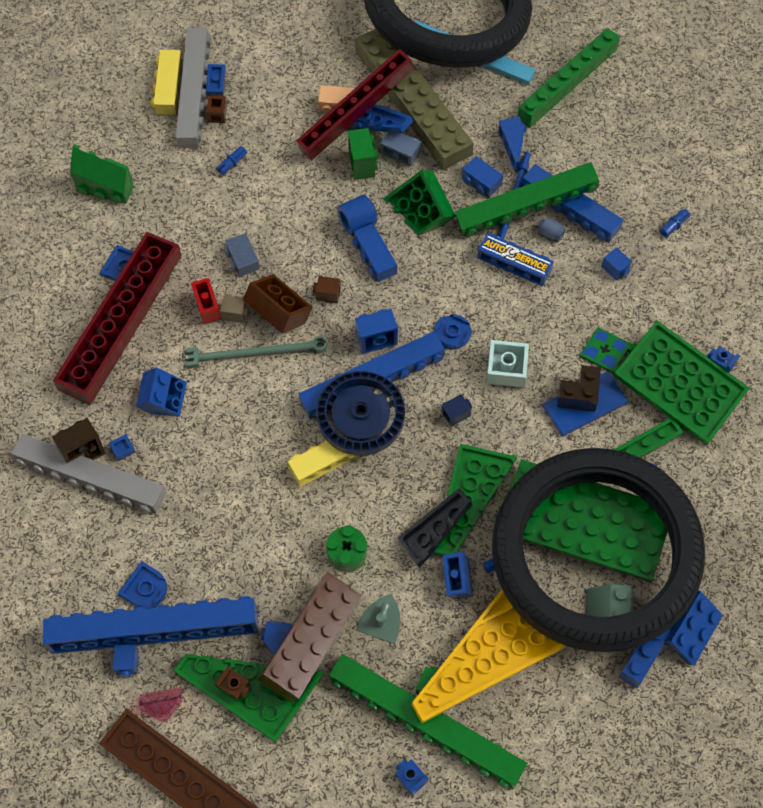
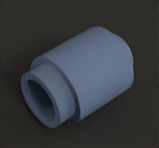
[538,217,566,242]

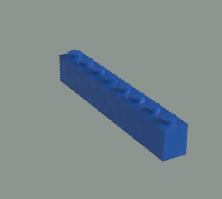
[299,331,445,420]

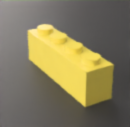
[151,50,182,115]
[288,433,365,487]

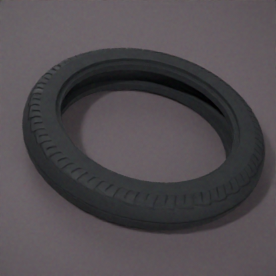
[364,0,532,68]
[492,448,705,652]

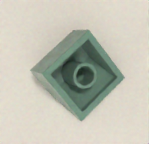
[586,584,631,617]

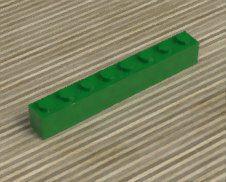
[517,28,620,128]
[455,162,599,237]

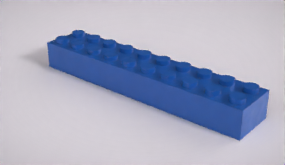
[43,596,259,654]

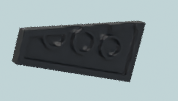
[398,488,473,568]

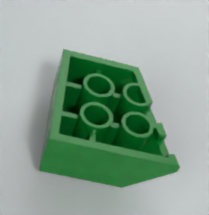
[70,144,134,204]
[383,170,456,235]

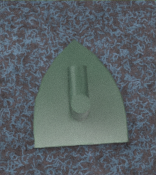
[356,594,400,644]

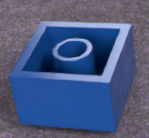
[355,309,398,354]

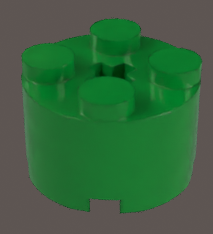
[326,525,367,572]

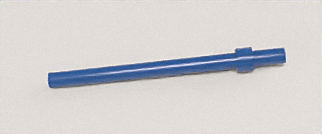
[498,152,531,239]

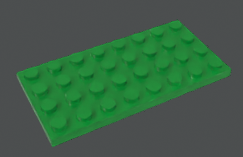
[510,459,667,583]

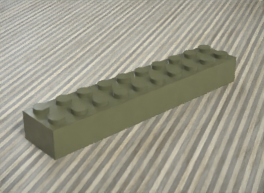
[355,29,474,170]

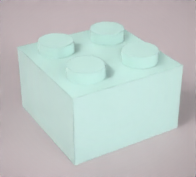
[486,340,529,388]

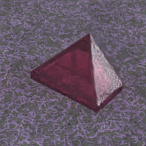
[139,687,182,722]

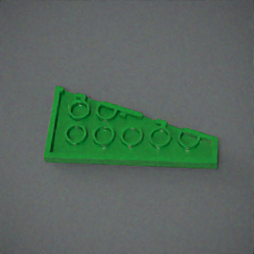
[433,444,517,556]

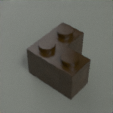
[557,365,601,412]
[52,418,106,463]

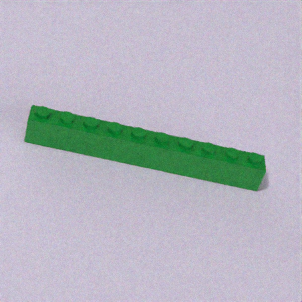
[329,654,528,790]

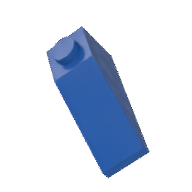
[498,116,526,172]

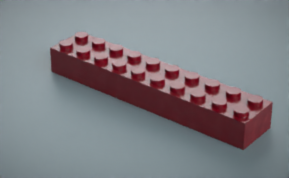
[53,232,182,405]

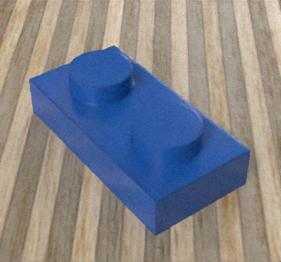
[206,64,226,96]

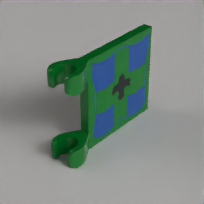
[580,327,637,374]

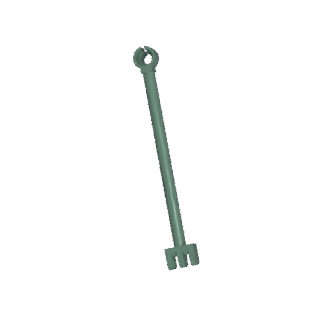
[185,336,327,368]

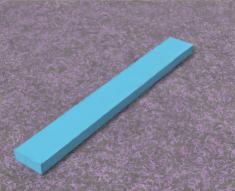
[415,21,536,85]

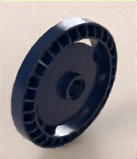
[316,371,405,456]

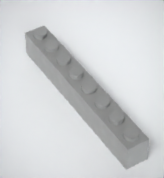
[176,28,212,148]
[11,434,166,513]

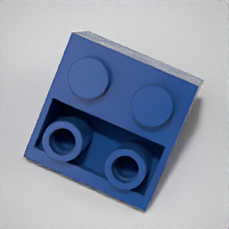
[136,367,187,417]

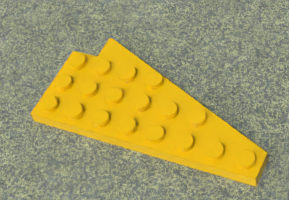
[411,589,566,723]

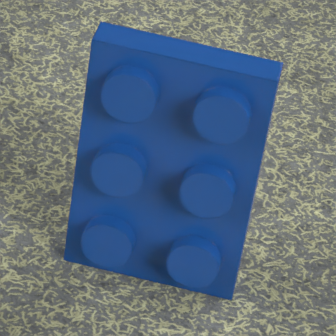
[665,590,723,666]

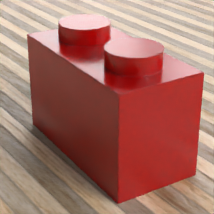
[191,278,221,324]

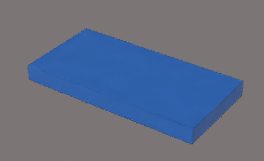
[543,371,628,437]

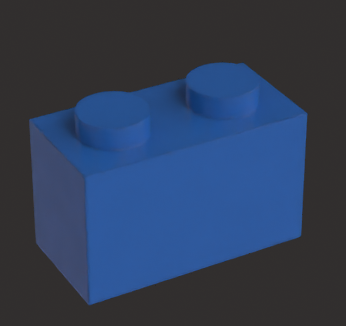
[462,156,503,198]
[442,552,473,600]

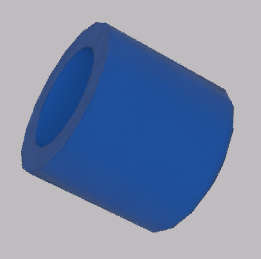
[337,194,377,235]

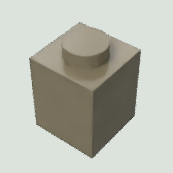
[220,295,250,323]

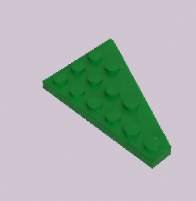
[173,654,324,743]

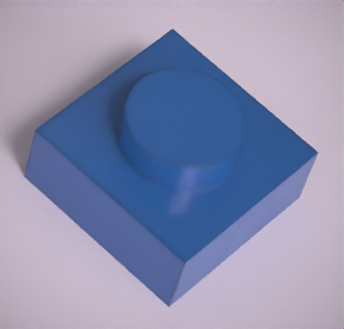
[109,434,136,461]

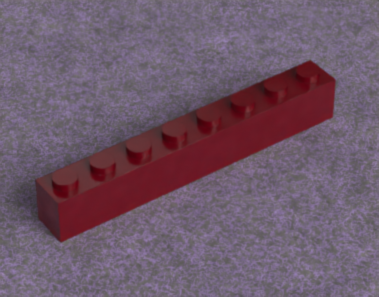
[296,49,414,161]

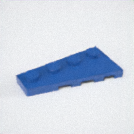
[348,104,413,133]

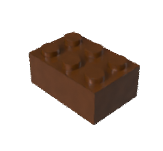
[243,274,313,333]

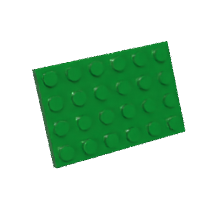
[613,320,750,446]

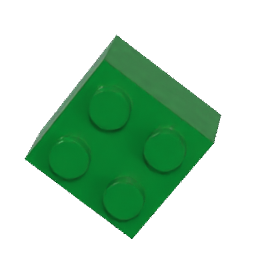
[348,128,378,180]

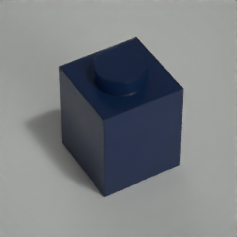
[441,394,472,427]

